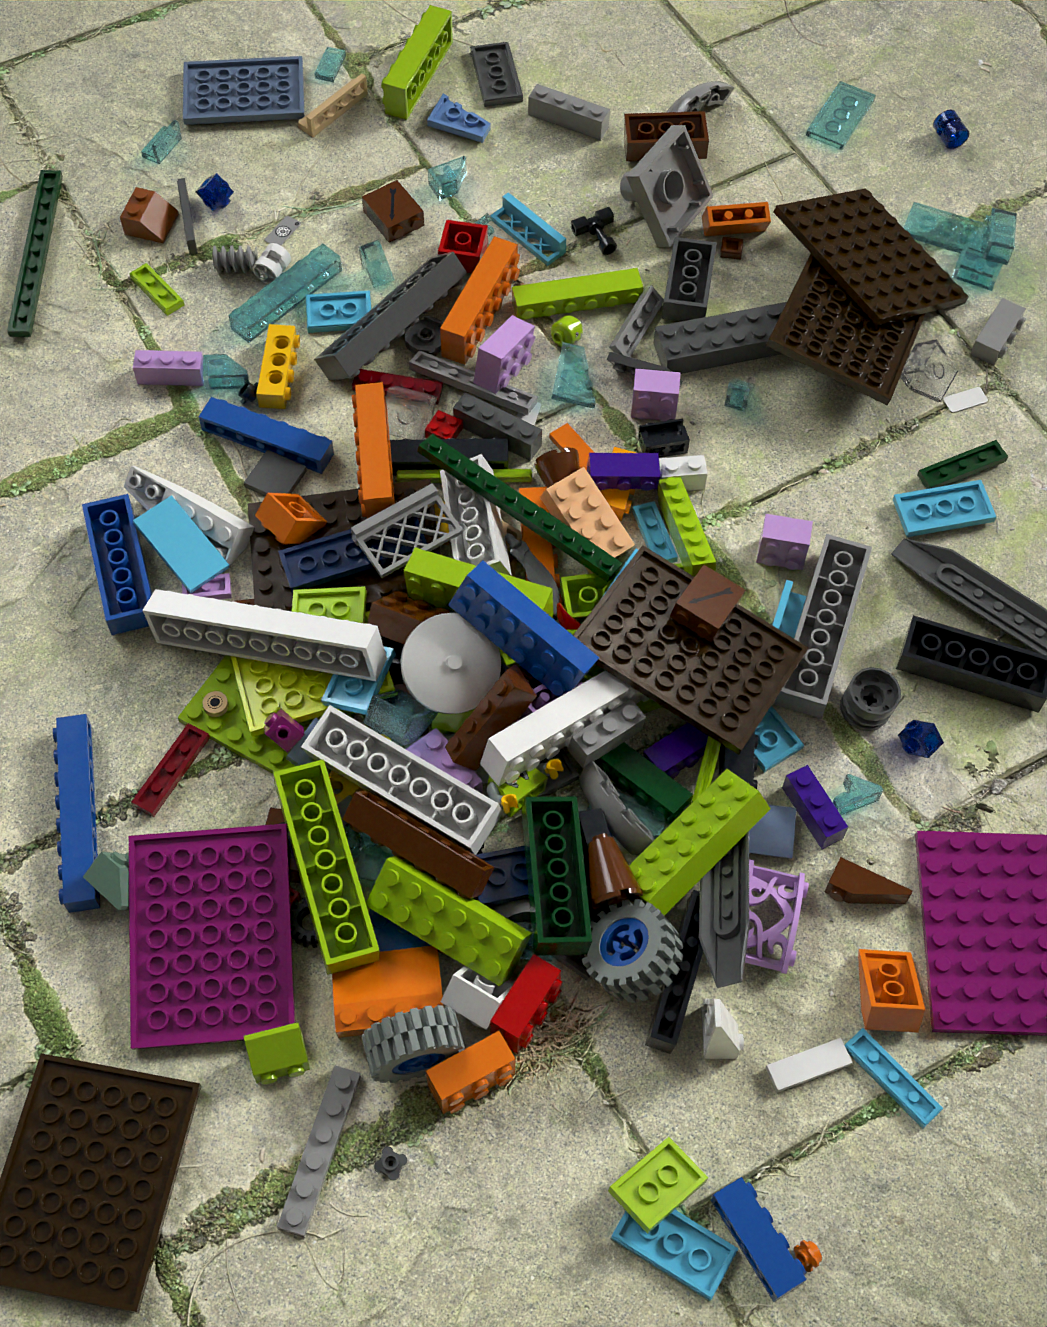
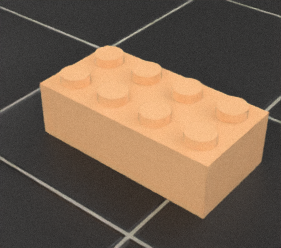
[540,467,635,574]

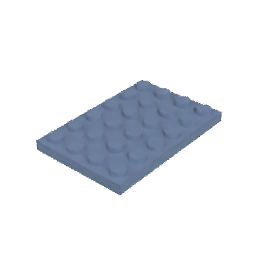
[183,56,305,125]

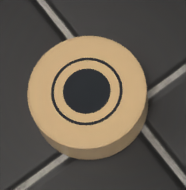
[203,691,229,717]

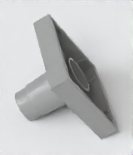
[620,125,714,247]

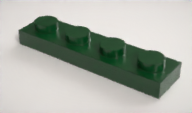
[917,440,1008,489]

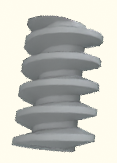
[212,245,258,273]

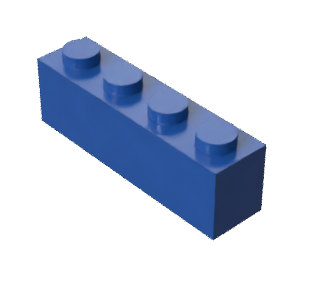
[710,1177,807,1302]

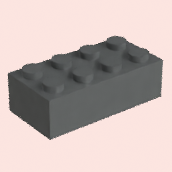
[662,237,717,322]

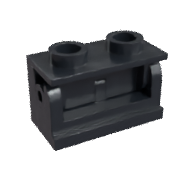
[638,418,690,458]

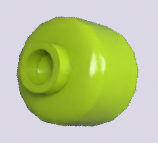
[551,315,583,348]

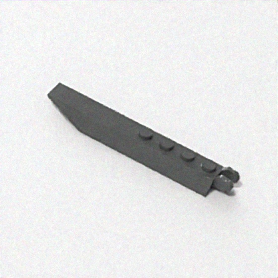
[891,538,1047,656]
[699,831,749,988]

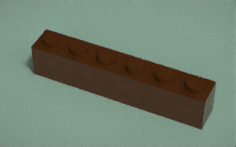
[342,790,495,899]

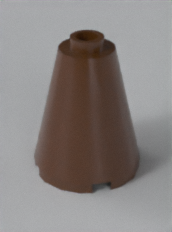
[534,447,580,488]
[588,834,643,910]

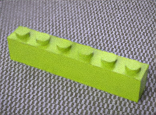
[512,268,643,320]
[658,477,716,577]

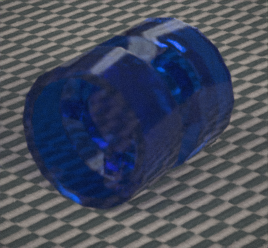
[933,109,969,149]

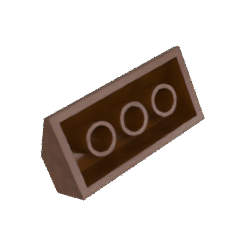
[624,111,709,161]
[445,665,537,771]

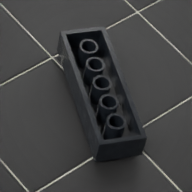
[896,615,1047,713]

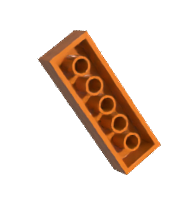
[440,236,520,365]
[352,382,395,519]

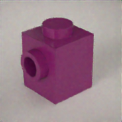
[264,709,305,753]

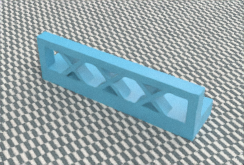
[490,192,566,266]
[773,580,807,638]

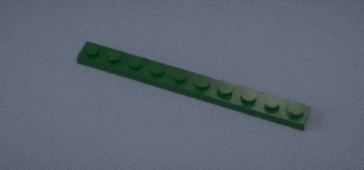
[7,170,63,337]
[417,434,622,582]

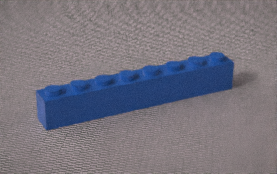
[53,714,100,913]

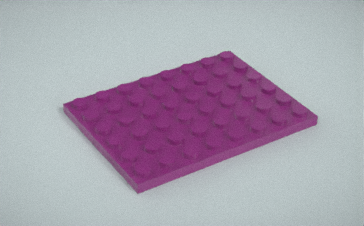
[128,824,295,1050]
[915,831,1047,1036]

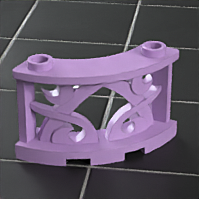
[745,859,809,974]

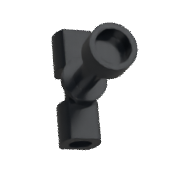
[571,207,617,255]

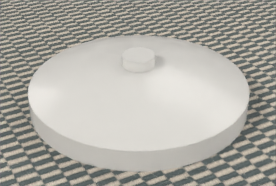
[401,613,501,714]

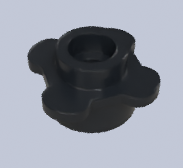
[238,381,258,404]

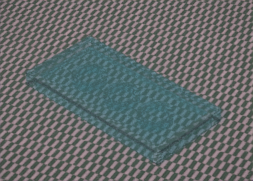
[806,81,876,150]
[904,202,994,260]

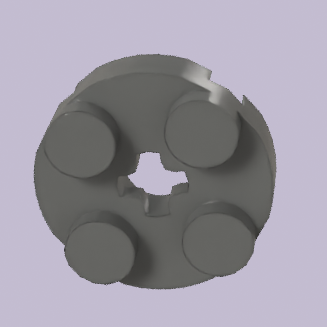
[405,316,443,356]

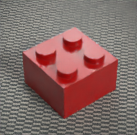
[438,219,488,273]

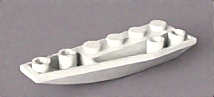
[124,466,254,566]

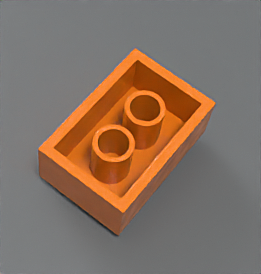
[426,1031,516,1114]

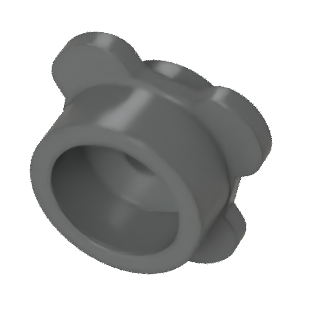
[374,1147,407,1180]

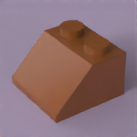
[120,187,179,244]

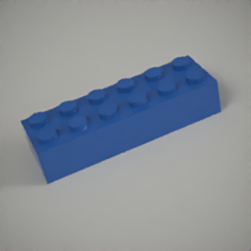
[82,494,152,635]
[448,561,599,698]

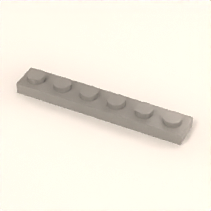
[409,350,538,416]
[277,1065,361,1238]

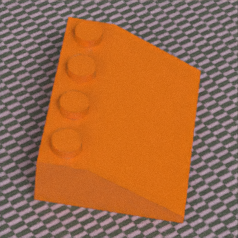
[332,946,444,1038]

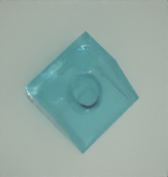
[363,689,438,746]

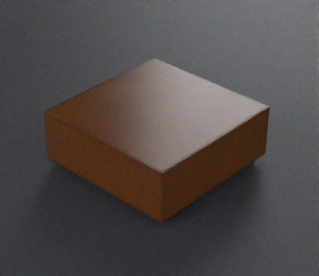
[720,237,744,260]

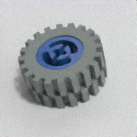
[582,899,683,1003]
[361,1005,465,1083]

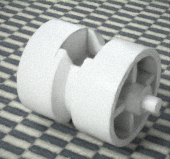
[252,243,291,285]

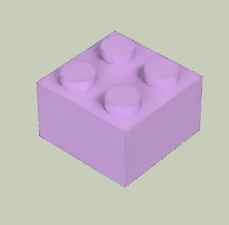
[631,369,680,421]
[756,514,813,570]

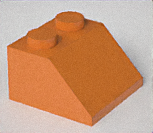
[255,492,327,545]

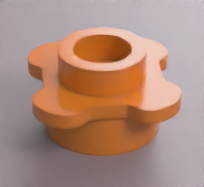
[794,1240,822,1272]

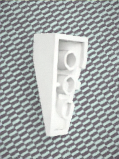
[701,999,744,1059]

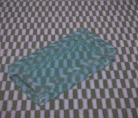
[314,47,346,83]

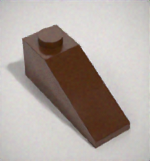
[825,857,913,904]

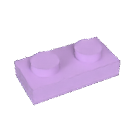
[182,573,232,600]

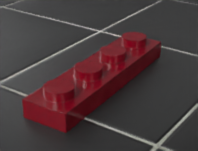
[352,369,443,405]
[131,723,210,817]

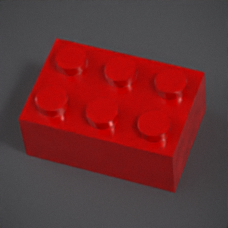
[490,954,563,1054]

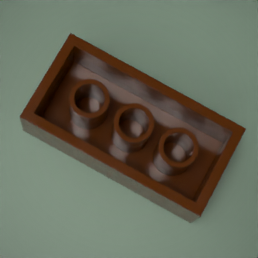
[367,591,450,644]

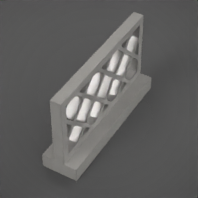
[351,483,463,578]

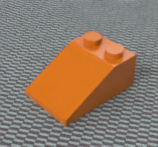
[858,949,925,1033]

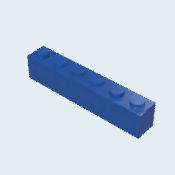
[198,397,334,474]

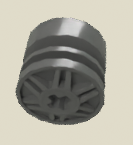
[840,667,901,731]

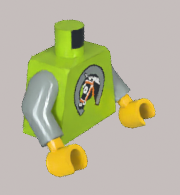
[487,759,564,817]

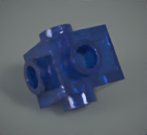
[195,173,234,211]
[898,719,944,758]

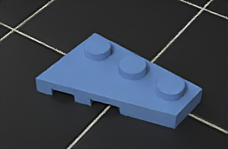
[427,93,491,143]

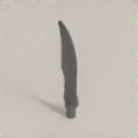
[505,533,559,615]

